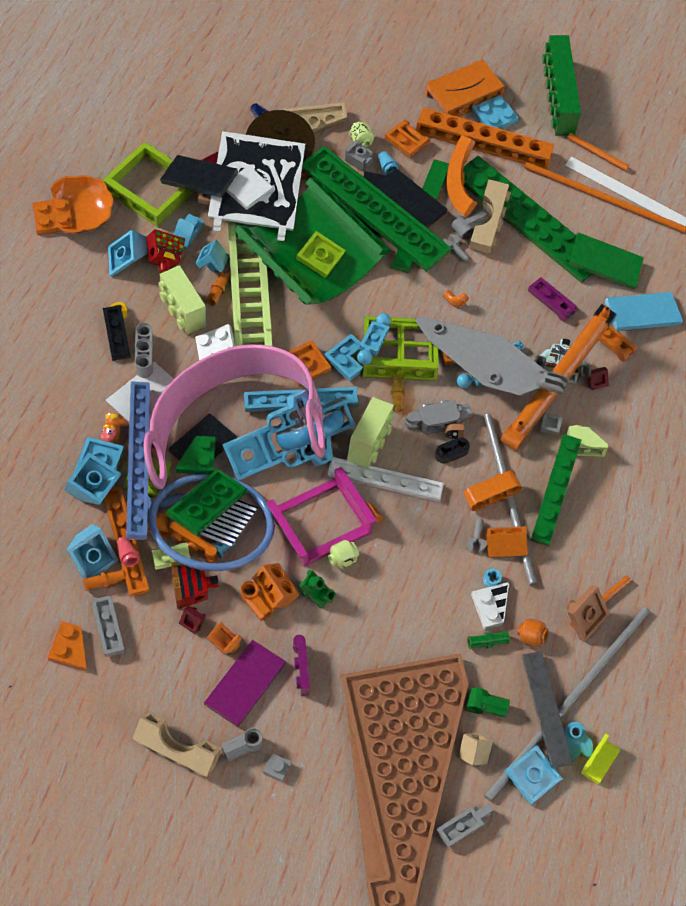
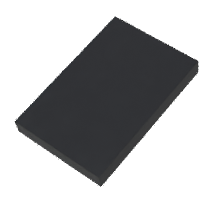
[169,413,237,475]

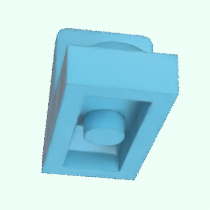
[173,214,204,250]

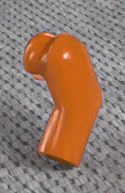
[443,290,469,307]

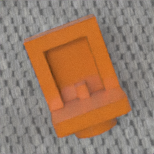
[206,622,242,654]

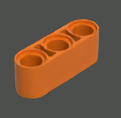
[463,470,522,511]

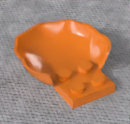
[32,175,113,235]

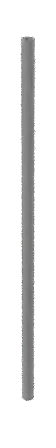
[485,607,650,801]

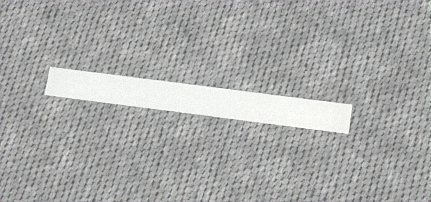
[565,157,686,226]

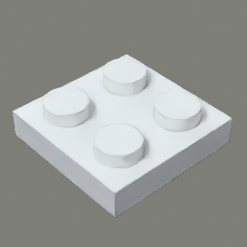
[195,324,235,360]

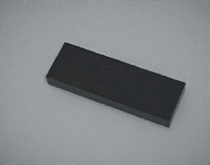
[103,305,131,361]

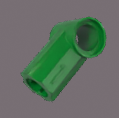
[466,687,510,718]

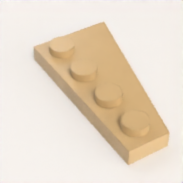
[279,102,347,132]

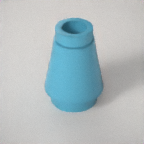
[378,151,399,175]

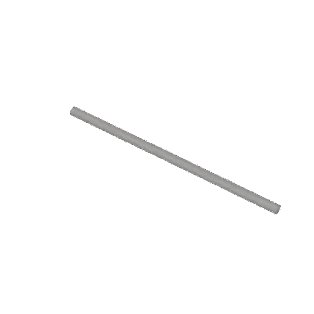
[484,414,537,586]

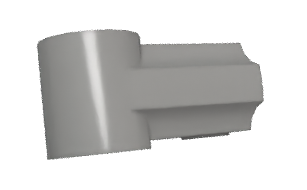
[451,210,489,240]
[221,728,263,762]

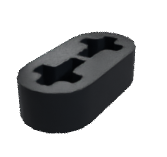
[435,438,470,463]

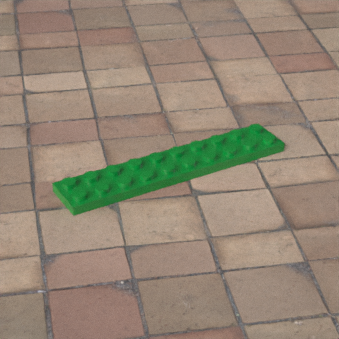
[302,146,452,272]
[463,156,592,283]

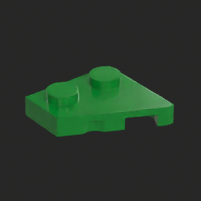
[176,436,215,474]

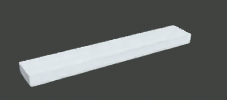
[327,457,444,503]

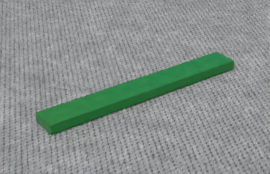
[391,159,449,273]

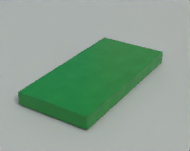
[569,232,644,289]
[166,468,247,536]

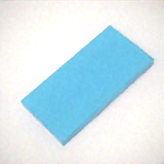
[605,292,683,331]

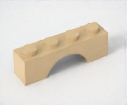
[469,180,511,254]
[132,711,222,777]

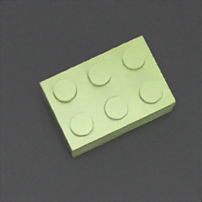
[159,265,206,335]
[347,397,395,469]

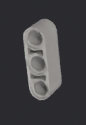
[135,323,153,378]

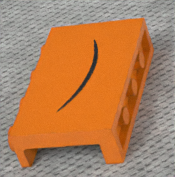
[425,59,505,117]

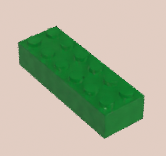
[542,35,581,136]

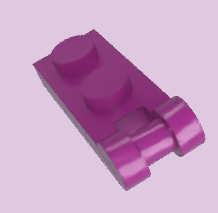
[528,277,578,322]
[293,635,310,696]

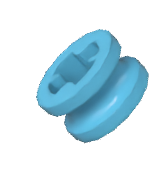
[483,568,502,587]

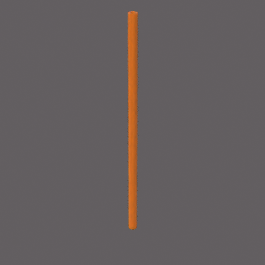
[524,162,686,233]

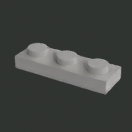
[91,595,125,658]

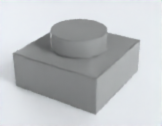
[540,412,563,436]
[263,753,292,782]

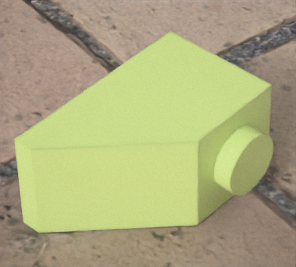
[567,425,608,457]

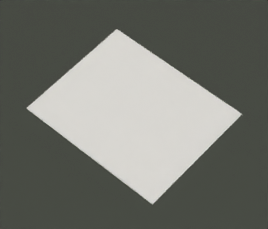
[106,361,174,427]

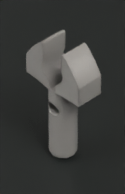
[444,234,469,262]
[467,518,487,554]

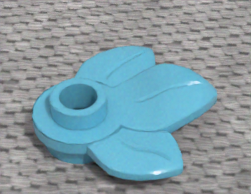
[564,722,593,761]

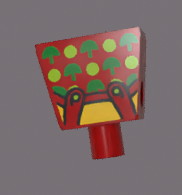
[146,229,185,273]

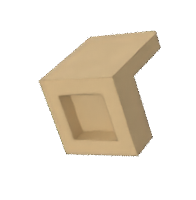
[459,733,493,765]

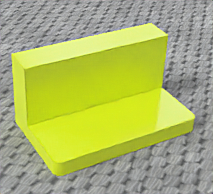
[581,733,621,785]

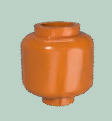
[517,619,549,647]

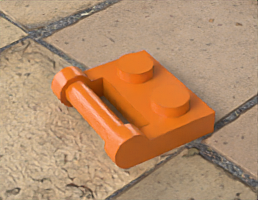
[385,120,431,158]

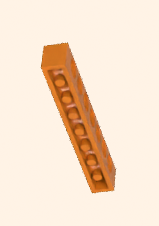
[416,107,554,170]

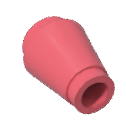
[117,537,140,567]

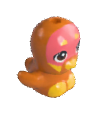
[101,413,128,444]

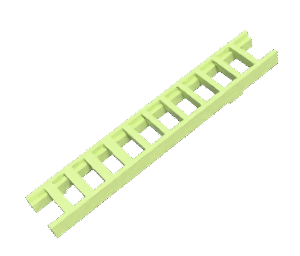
[228,221,272,346]

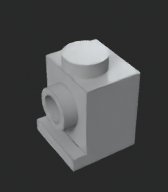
[345,140,373,171]

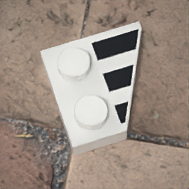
[471,582,509,630]

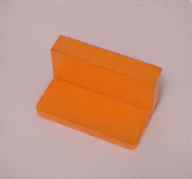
[487,526,528,557]

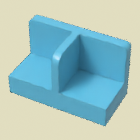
[196,239,229,272]

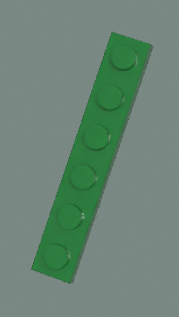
[530,434,582,547]

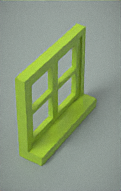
[363,316,439,381]

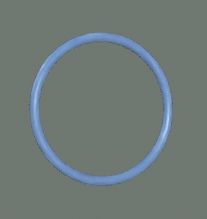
[148,474,275,571]

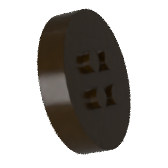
[246,110,315,161]

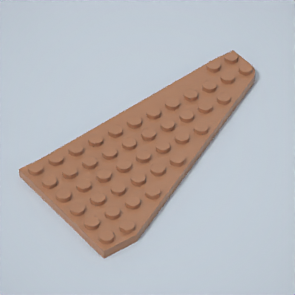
[341,653,469,906]

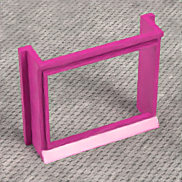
[266,467,377,567]

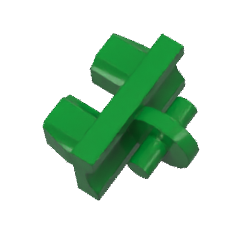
[299,570,336,608]

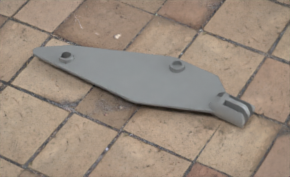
[416,316,568,396]

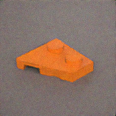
[48,621,87,671]

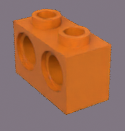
[252,563,299,609]

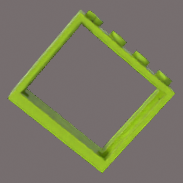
[103,142,195,227]

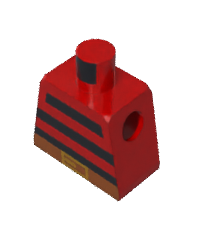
[171,566,219,609]

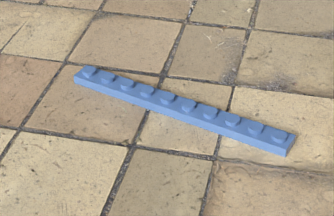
[126,381,150,540]

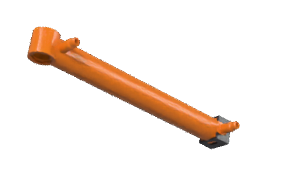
[500,304,617,451]

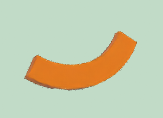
[447,135,477,218]

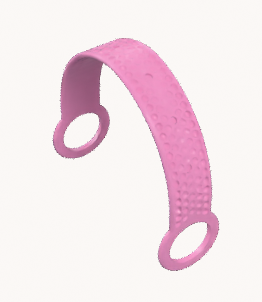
[144,345,325,489]

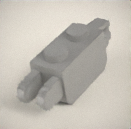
[405,400,472,435]

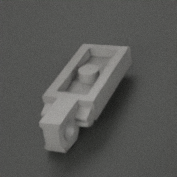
[436,803,494,849]

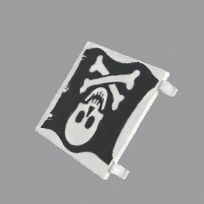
[208,131,305,241]

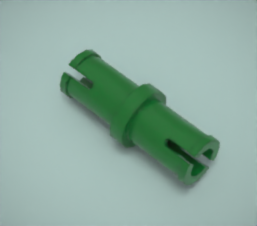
[467,631,510,649]

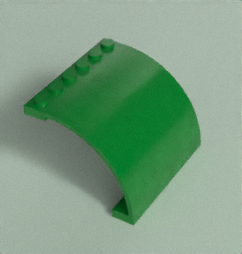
[234,178,390,305]

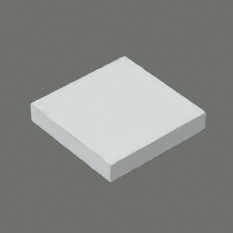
[226,166,273,210]

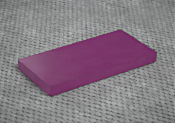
[204,639,286,727]

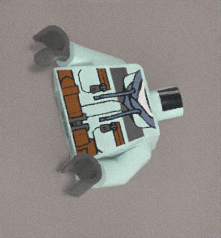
[534,339,591,383]

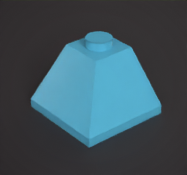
[108,230,148,277]
[64,452,121,505]
[66,524,119,578]

